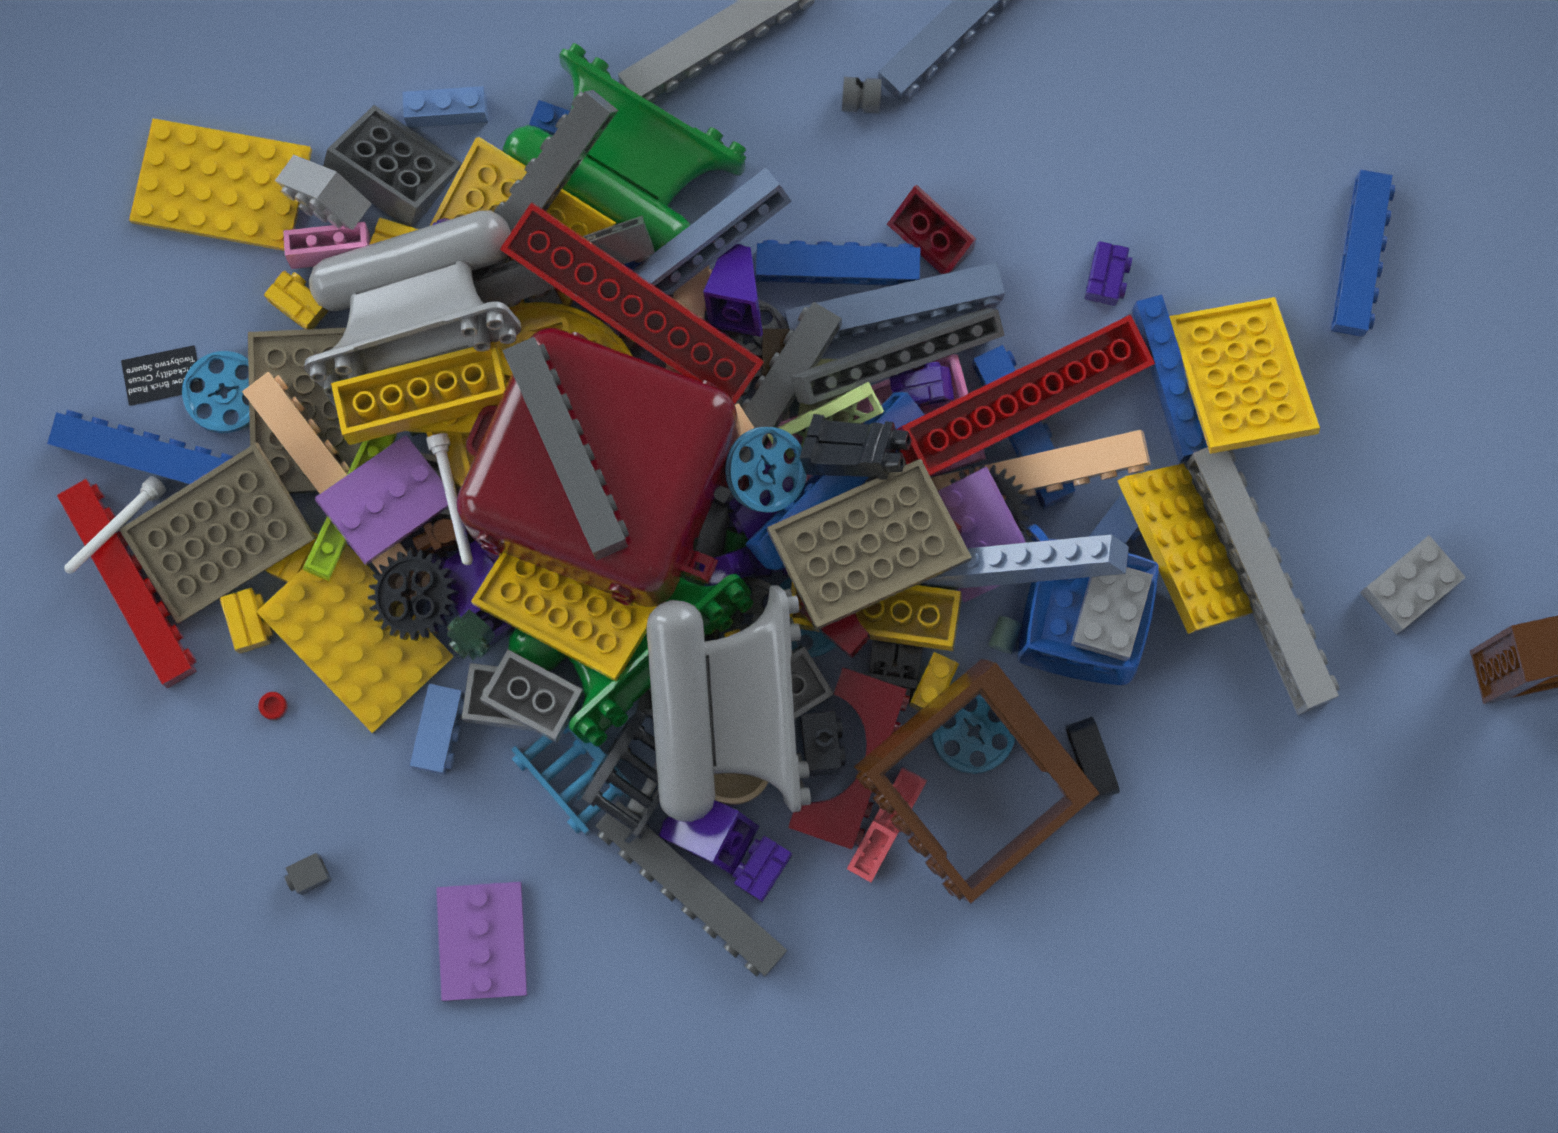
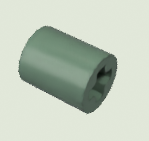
[989,616,1022,654]

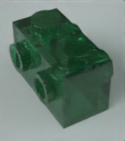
[446,609,496,660]

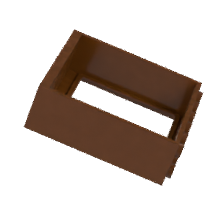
[1470,615,1558,704]
[854,659,1100,904]

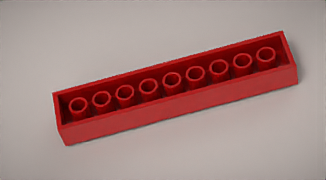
[500,202,764,404]
[896,314,1155,476]

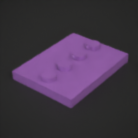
[315,435,449,565]
[938,466,1026,603]
[436,882,528,1001]

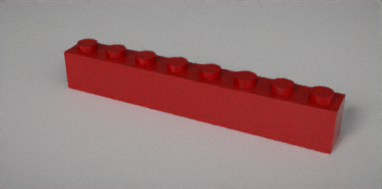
[57,479,197,688]

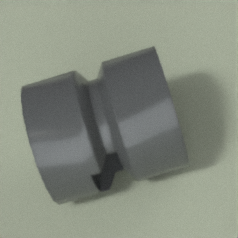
[842,76,882,114]

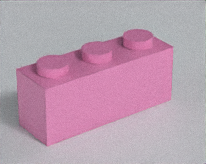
[284,222,371,269]

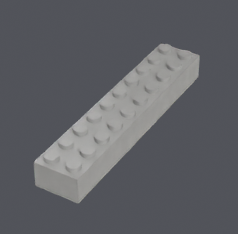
[1185,447,1339,715]

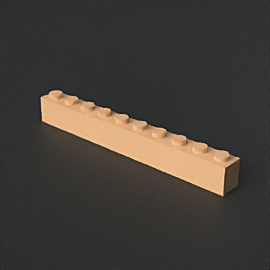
[242,371,431,599]

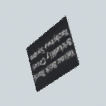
[121,345,203,406]

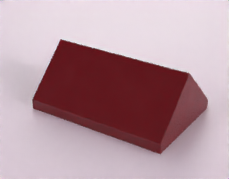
[887,185,976,274]

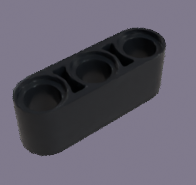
[1065,717,1120,802]

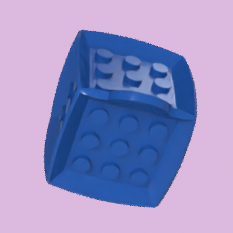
[1017,524,1159,685]

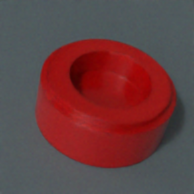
[258,692,288,720]

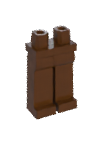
[412,519,475,559]

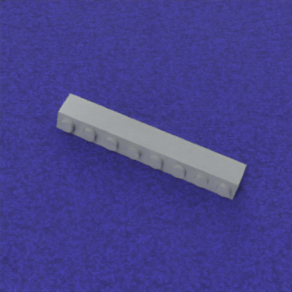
[618,0,815,103]

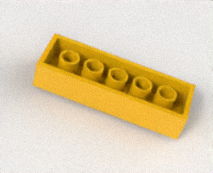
[331,342,507,445]
[789,582,962,652]

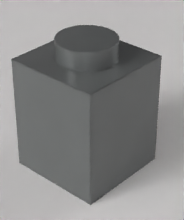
[284,853,332,895]

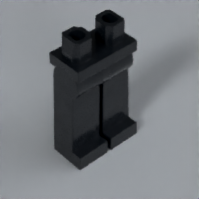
[799,414,912,480]
[868,640,923,705]

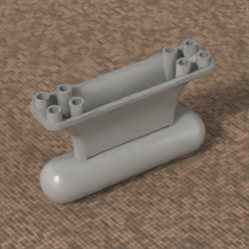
[304,210,521,396]
[647,585,811,822]

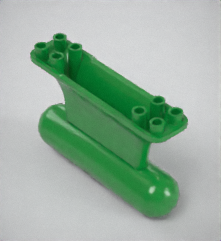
[502,43,746,256]
[508,574,753,747]

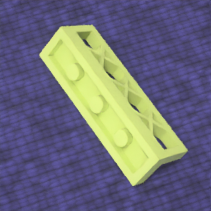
[768,382,884,459]

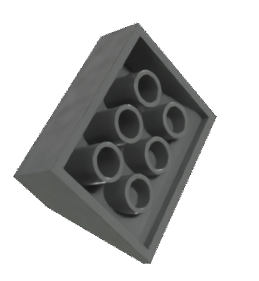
[323,105,462,227]

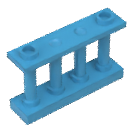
[511,717,631,836]

